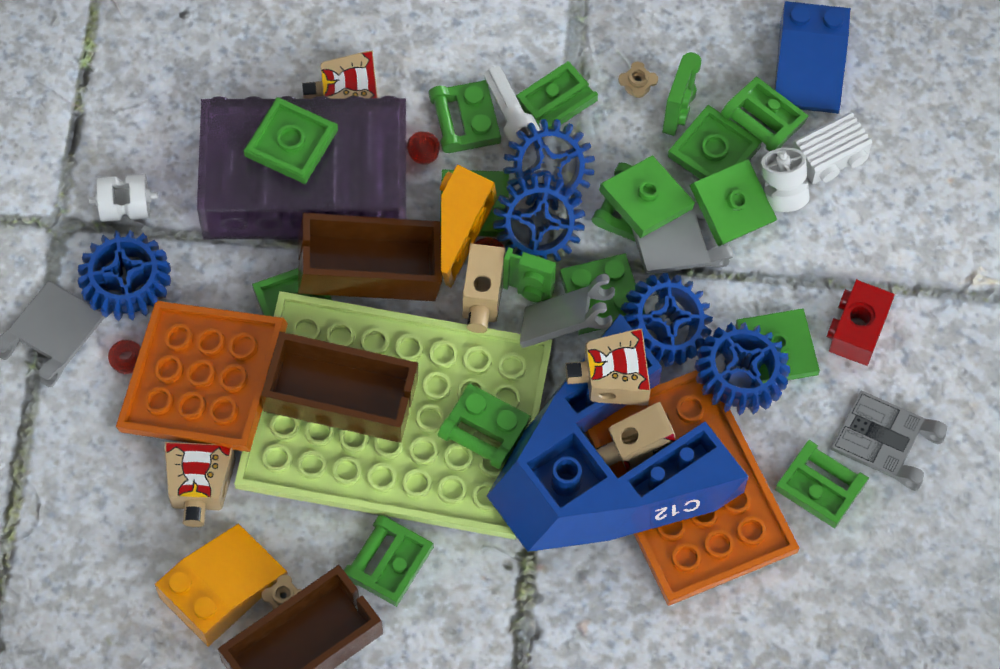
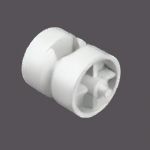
[761,148,810,212]
[89,174,158,222]

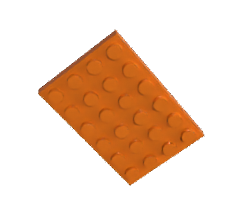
[585,371,800,606]

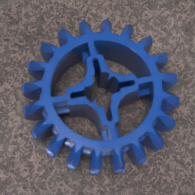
[503,119,595,210]
[493,173,585,262]
[77,230,171,321]
[621,273,713,367]
[694,322,790,416]

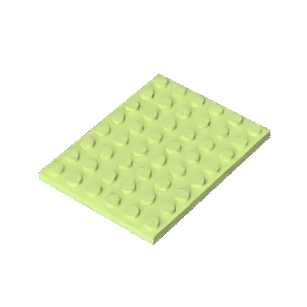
[234,291,553,540]

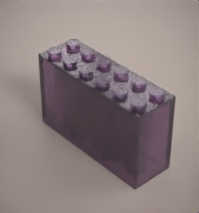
[197,96,407,240]

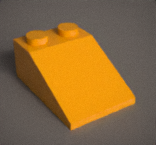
[439,164,497,288]
[155,524,288,647]

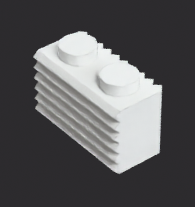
[792,112,872,184]

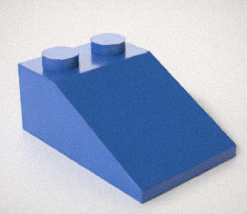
[775,1,851,114]

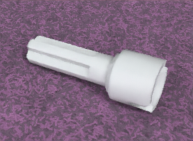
[484,66,545,154]

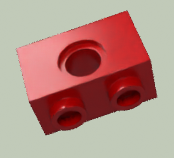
[826,279,895,366]

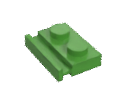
[516,61,598,129]
[503,247,556,302]

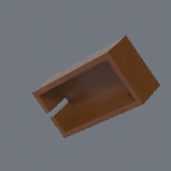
[298,213,442,301]
[261,331,418,443]
[218,565,383,669]

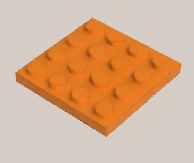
[116,301,288,452]

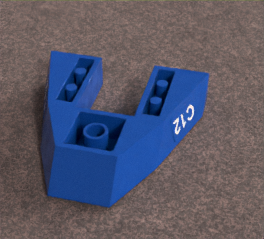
[487,314,749,552]

